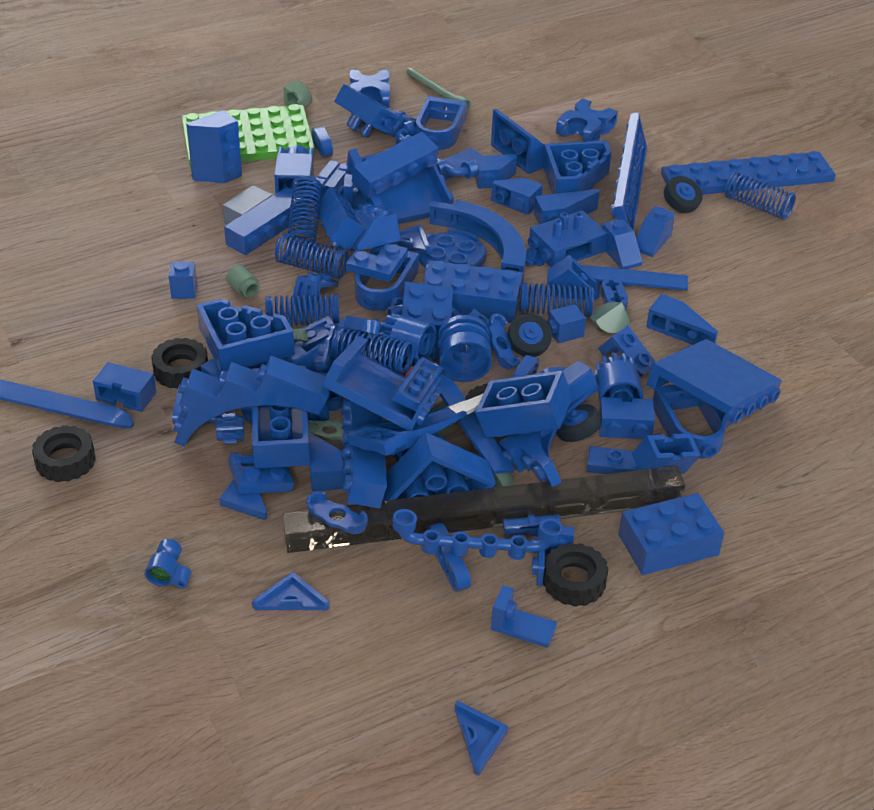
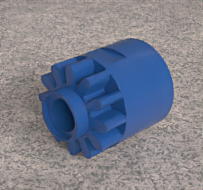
[376,313,436,364]
[594,353,644,402]

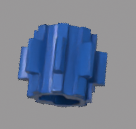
[216,412,244,444]

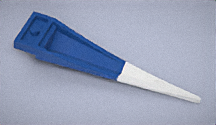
[347,394,483,456]

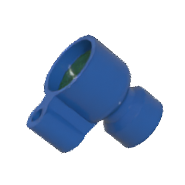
[145,539,191,589]

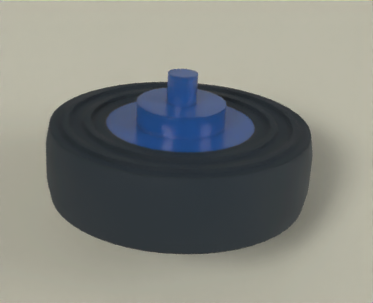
[664,176,703,213]
[507,314,552,357]
[556,404,601,442]

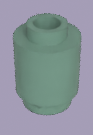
[226,265,260,298]

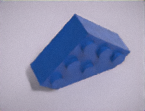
[543,140,611,194]
[196,299,295,372]
[380,432,496,514]

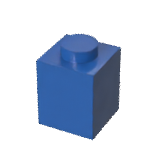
[168,261,197,299]
[547,304,586,343]

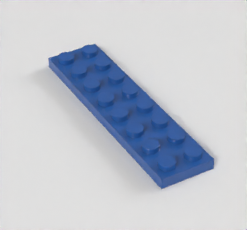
[611,112,647,230]
[661,151,836,195]

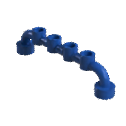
[395,121,478,179]
[392,509,563,560]

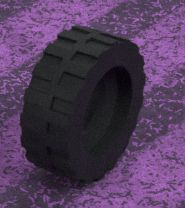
[151,338,208,389]
[32,425,96,482]
[543,543,608,607]

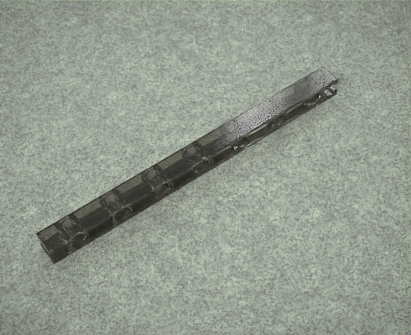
[283,466,685,553]

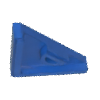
[389,225,432,254]
[219,466,267,520]
[252,572,330,610]
[454,701,508,776]

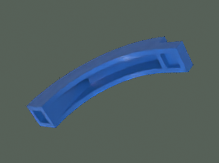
[430,200,526,283]

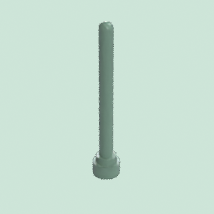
[406,68,471,113]

